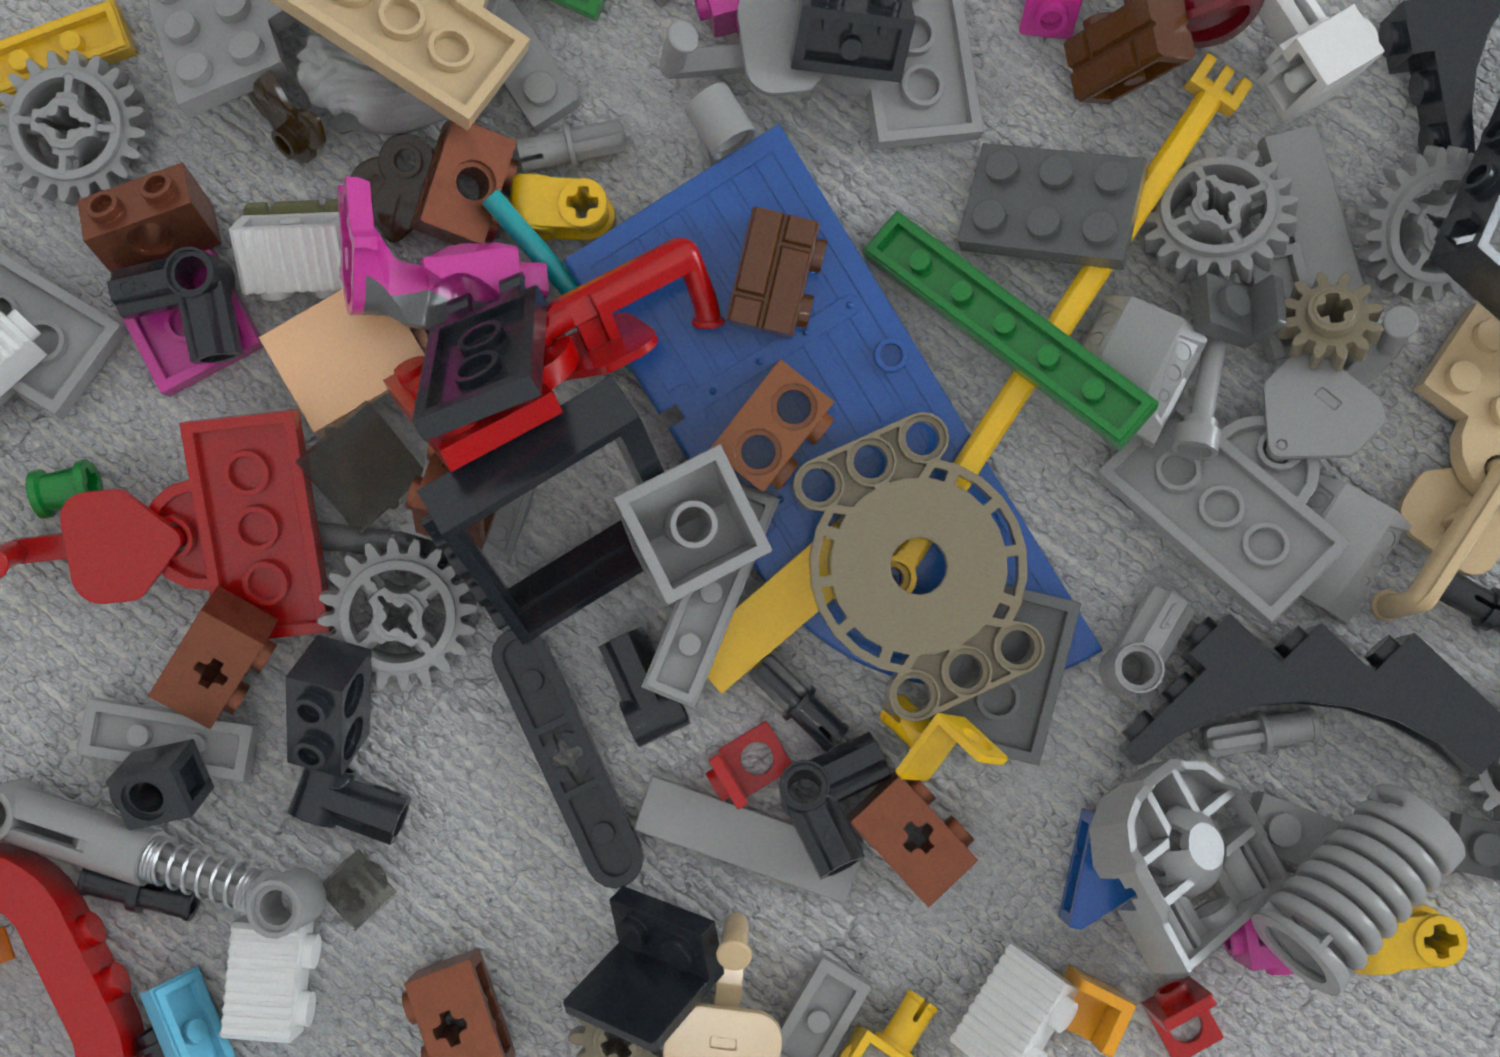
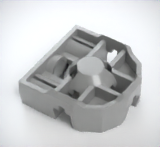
[1089,759,1289,974]

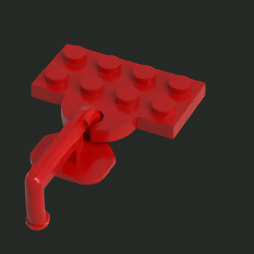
[383,237,725,472]
[0,409,334,639]

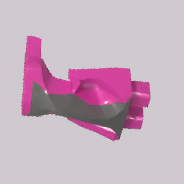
[337,176,549,330]

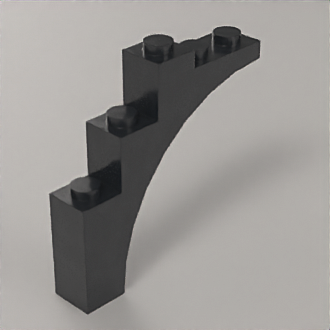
[1378,0,1500,156]
[1118,614,1500,774]

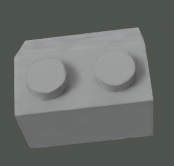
[613,444,773,605]

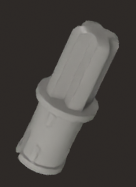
[516,119,627,174]
[1202,706,1321,758]

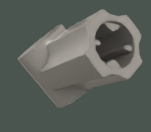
[685,82,757,167]
[1099,585,1196,694]

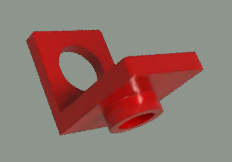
[705,721,792,810]
[1141,976,1224,1057]

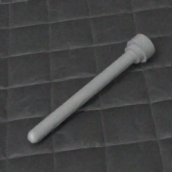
[1171,220,1251,460]

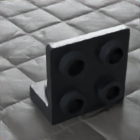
[790,0,916,83]
[563,886,724,1052]

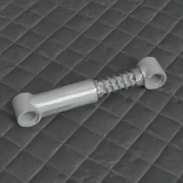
[0,779,326,939]

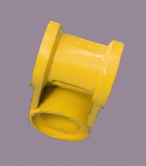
[510,174,616,242]
[1353,904,1468,975]

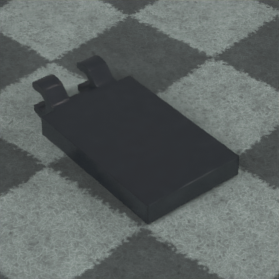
[412,271,547,441]

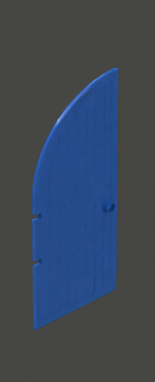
[563,124,1103,684]

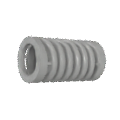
[1251,783,1466,996]

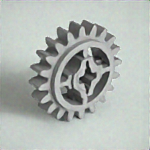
[0,49,154,207]
[1139,144,1298,283]
[1353,145,1500,301]
[317,535,477,691]

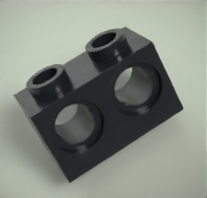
[286,635,372,778]

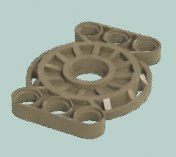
[791,412,1045,722]

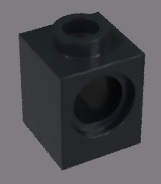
[106,739,214,830]

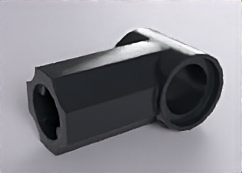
[598,627,691,747]
[287,767,411,845]

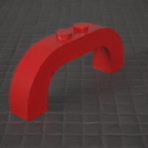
[0,843,145,1057]

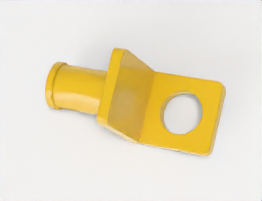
[880,694,1008,781]
[837,989,939,1057]

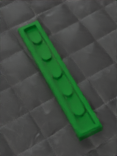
[862,210,1159,451]

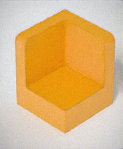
[1064,965,1137,1057]

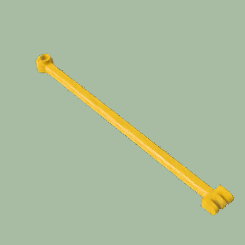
[890,52,1253,593]

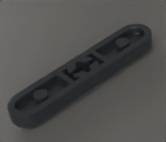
[491,629,644,889]

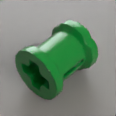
[26,459,103,519]

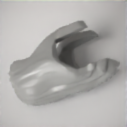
[296,33,448,136]

